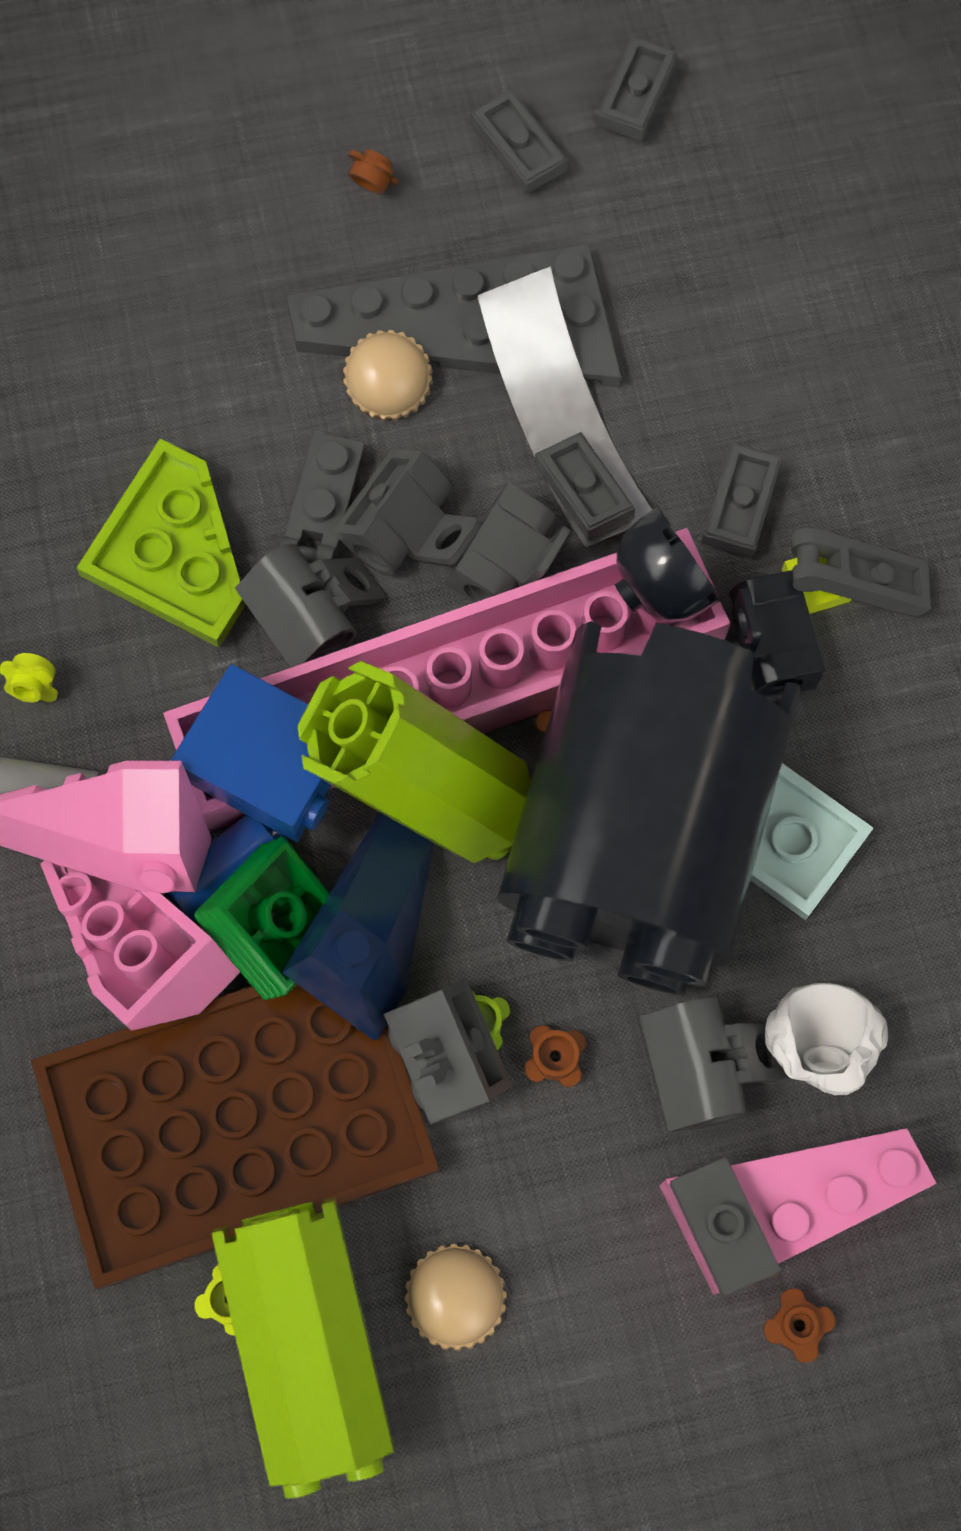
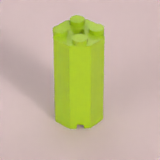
[297,661,532,864]
[212,1198,394,1499]

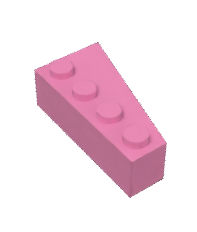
[659,1129,937,1295]

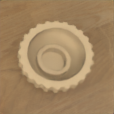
[343,330,433,422]
[404,1244,507,1351]

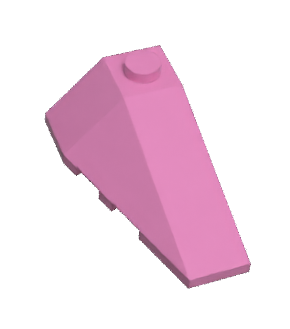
[0,761,212,893]
[40,860,240,1031]

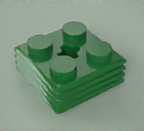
[195,837,330,1000]

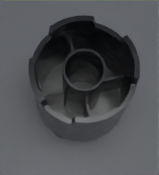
[497,621,801,995]

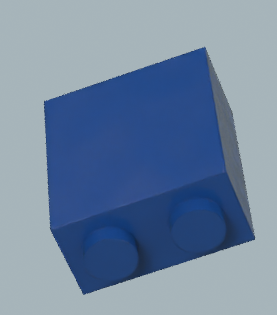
[170,664,331,842]

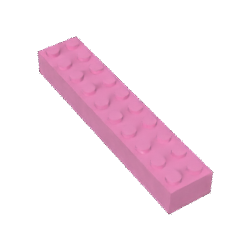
[163,528,730,833]

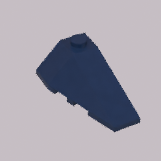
[282,812,434,1041]

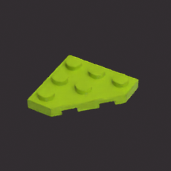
[76,438,246,648]

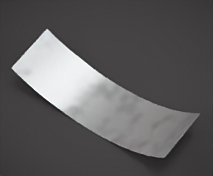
[477,266,653,548]

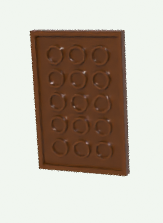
[31,984,440,1290]

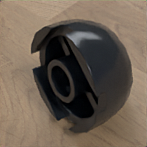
[614,506,721,623]

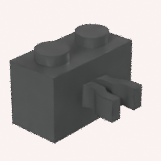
[384,978,513,1124]

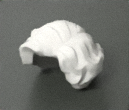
[765,983,888,1095]

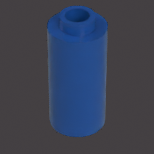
[167,814,285,925]

